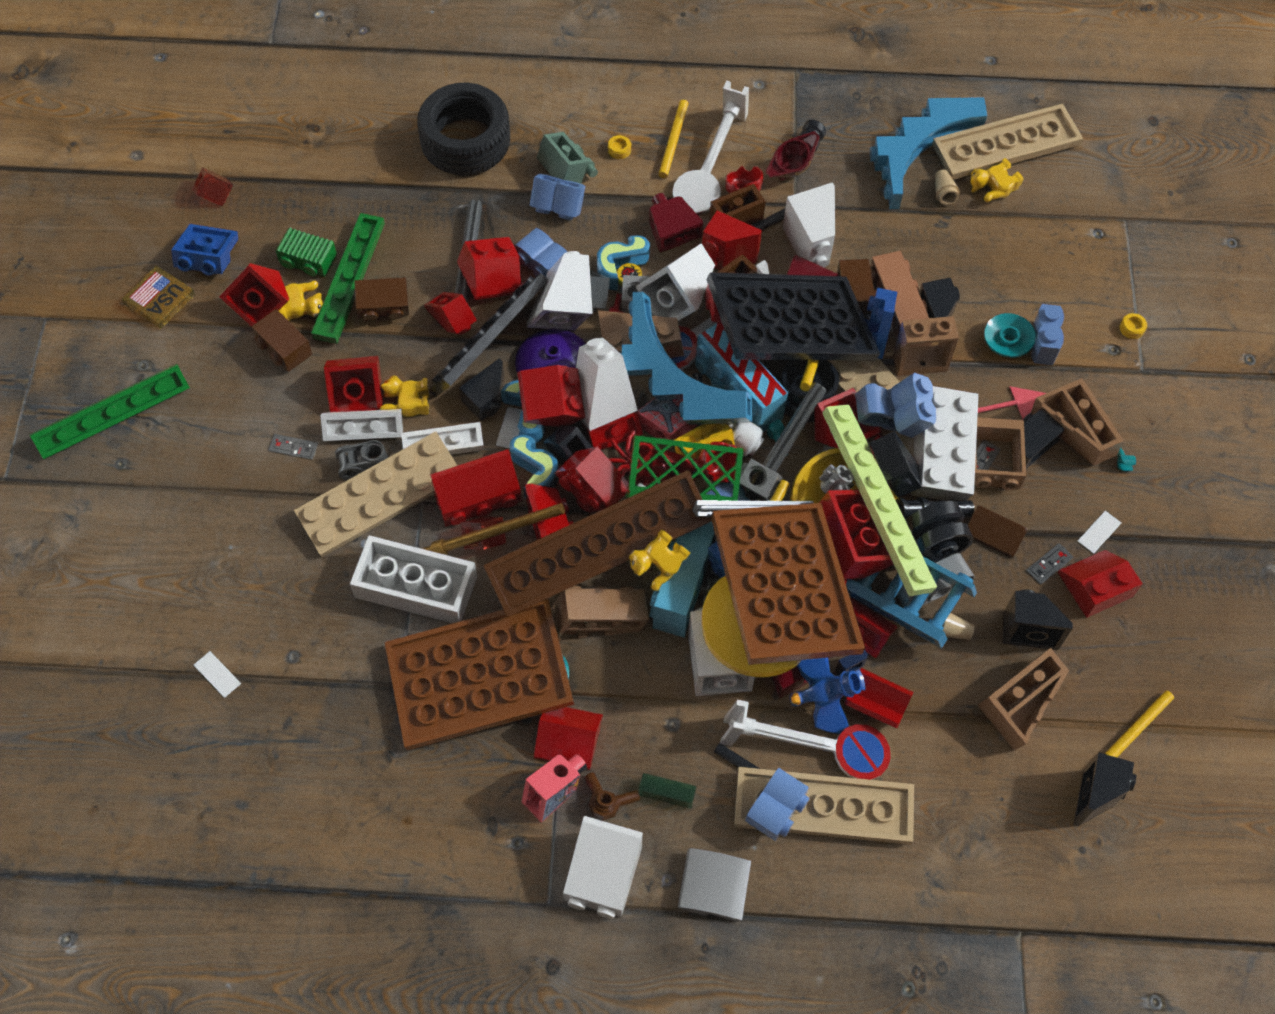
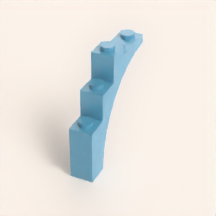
[870,97,987,209]
[620,292,752,425]

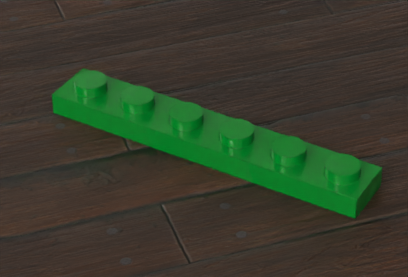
[311,213,385,344]
[30,363,190,459]

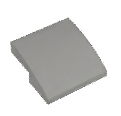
[678,848,751,922]

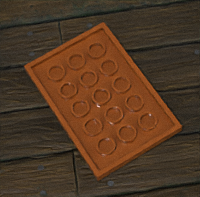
[711,503,865,665]
[385,599,575,751]

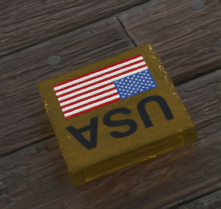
[122,265,196,328]

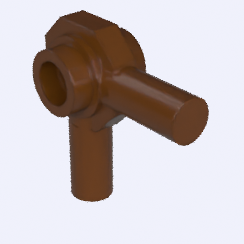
[585,772,640,820]

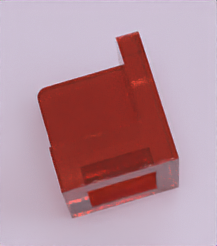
[192,167,233,206]
[461,517,506,550]

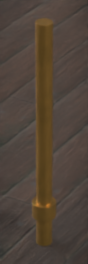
[421,503,565,555]

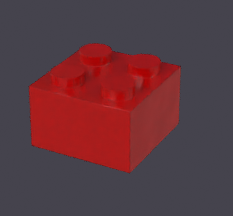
[555,446,629,513]

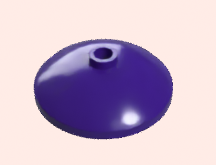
[515,329,586,375]

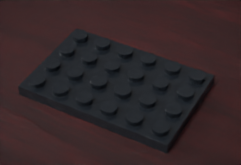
[706,272,880,361]

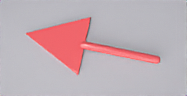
[978,386,1046,420]

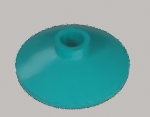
[984,313,1036,358]

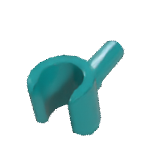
[767,419,789,456]
[1117,448,1136,471]

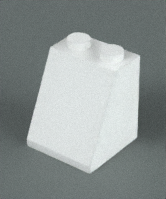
[783,182,835,267]
[636,244,715,321]
[527,251,593,331]
[576,337,638,431]
[688,608,755,696]
[563,816,643,919]

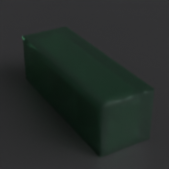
[639,773,697,809]

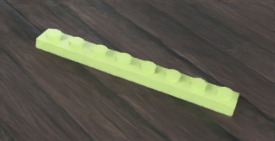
[822,405,937,596]

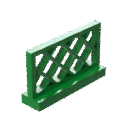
[625,436,744,501]

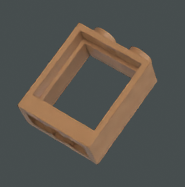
[892,316,959,376]
[974,417,1026,490]

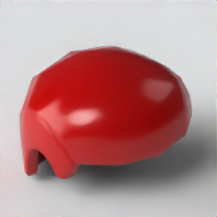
[725,166,763,193]
[698,441,737,483]

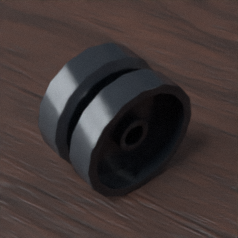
[780,360,840,422]
[905,501,974,563]

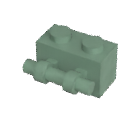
[537,132,598,184]

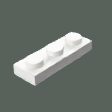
[320,409,403,441]
[401,422,484,455]

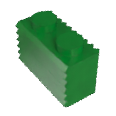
[276,227,337,277]

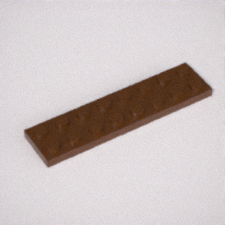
[483,470,712,617]

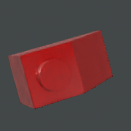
[424,292,477,335]

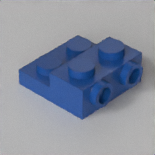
[171,224,238,275]
[865,288,897,359]

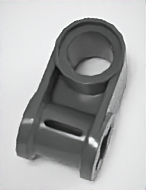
[335,440,388,480]

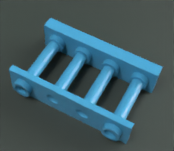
[846,557,977,649]

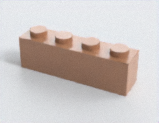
[870,251,934,348]

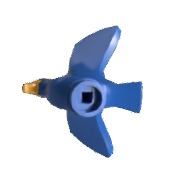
[789,657,865,734]

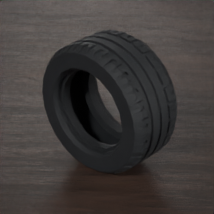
[417,82,510,176]

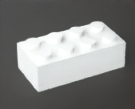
[911,386,978,501]
[350,535,477,623]

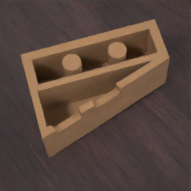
[598,310,684,358]
[1031,378,1124,466]
[551,586,649,641]
[978,648,1069,750]

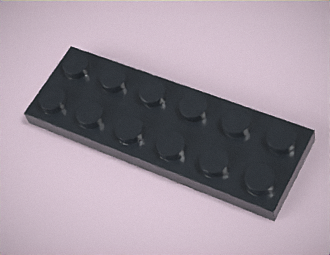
[429,273,548,397]

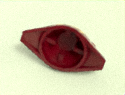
[765,131,820,181]

